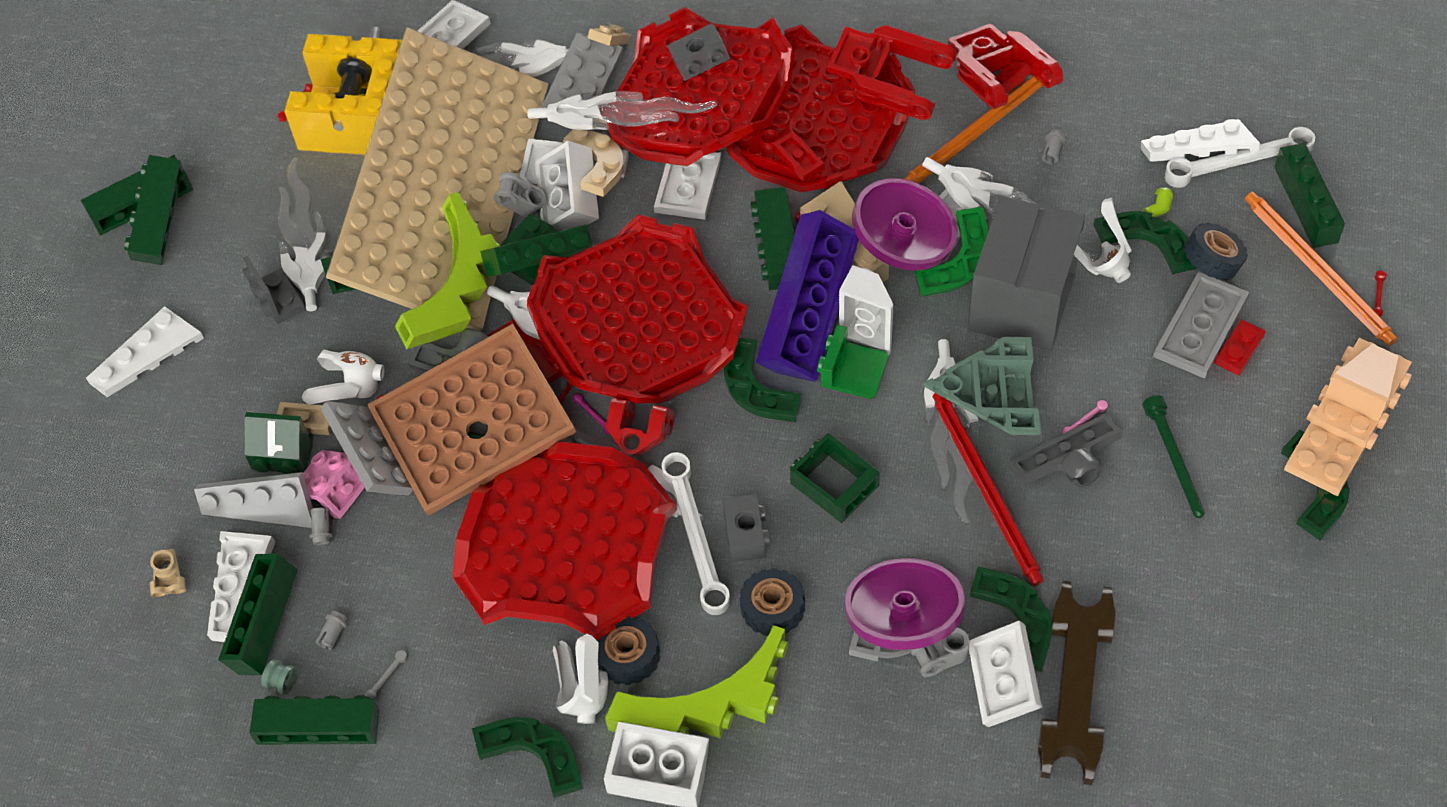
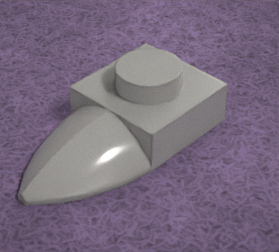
[849,632,911,662]

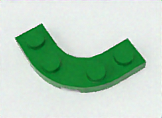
[914,206,988,297]

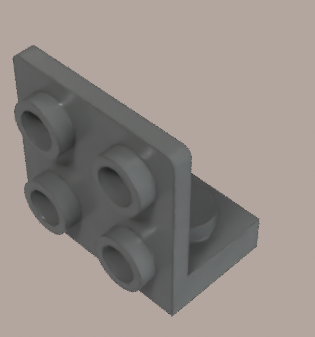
[242,256,306,324]

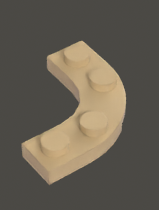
[563,129,624,197]

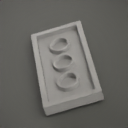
[541,33,623,108]
[1153,271,1249,379]
[320,401,413,496]

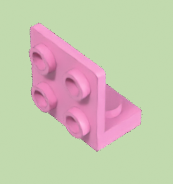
[303,450,365,519]

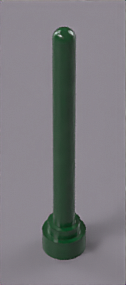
[1142,395,1205,518]

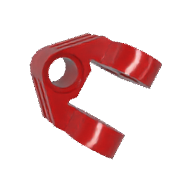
[606,398,675,457]

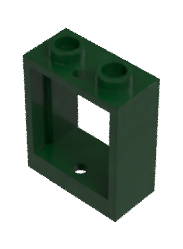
[790,433,880,523]

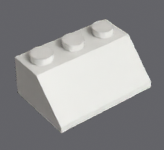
[535,141,599,231]
[839,265,893,355]
[604,722,709,807]

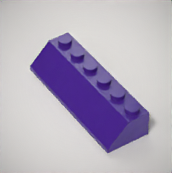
[756,210,859,382]

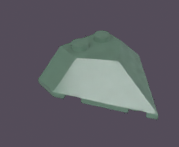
[923,337,1041,435]

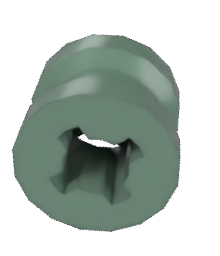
[261,659,298,695]

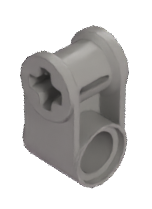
[494,172,547,218]
[911,628,969,677]

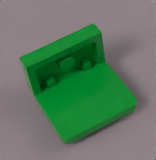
[817,325,888,399]

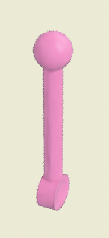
[1062,400,1108,434]

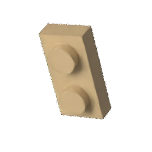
[588,24,631,46]
[277,402,331,435]

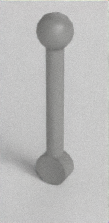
[365,650,407,699]

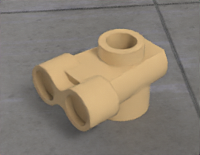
[150,549,186,597]

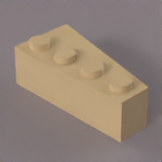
[800,181,889,282]

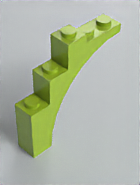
[395,192,500,349]
[605,626,789,738]

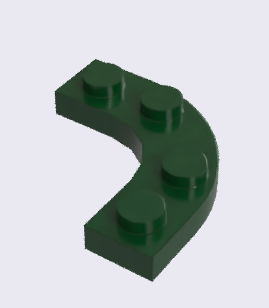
[1094,211,1197,274]
[724,338,801,422]
[1281,429,1350,541]
[970,566,1052,672]
[472,717,583,798]

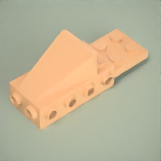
[1284,338,1412,496]

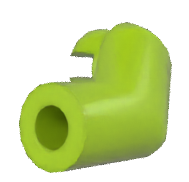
[1143,187,1173,218]

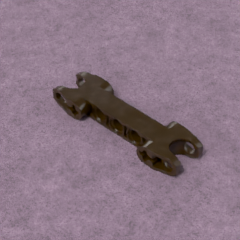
[1038,581,1116,785]

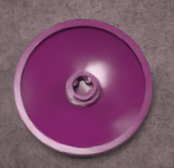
[852,178,957,271]
[845,558,965,650]

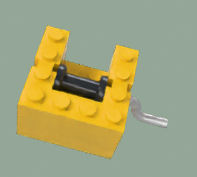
[284,27,402,155]

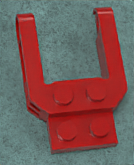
[948,23,1063,109]
[827,25,957,120]

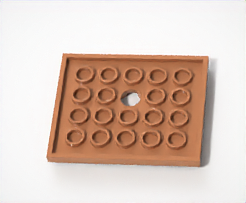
[368,324,576,516]

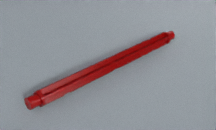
[932,393,1044,587]

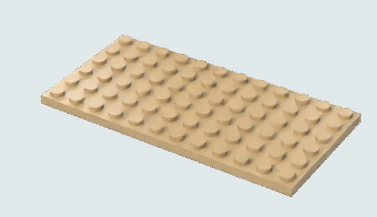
[326,27,548,332]

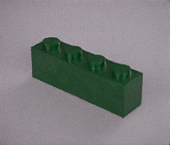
[1274,142,1345,248]
[81,155,193,236]
[124,155,183,265]
[750,187,794,290]
[480,224,592,277]
[218,553,298,675]
[249,695,380,745]

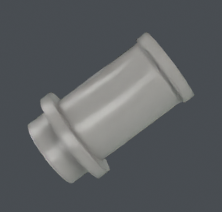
[1042,130,1066,164]
[309,508,333,545]
[315,611,347,651]

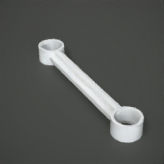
[1165,127,1315,188]
[662,452,730,615]

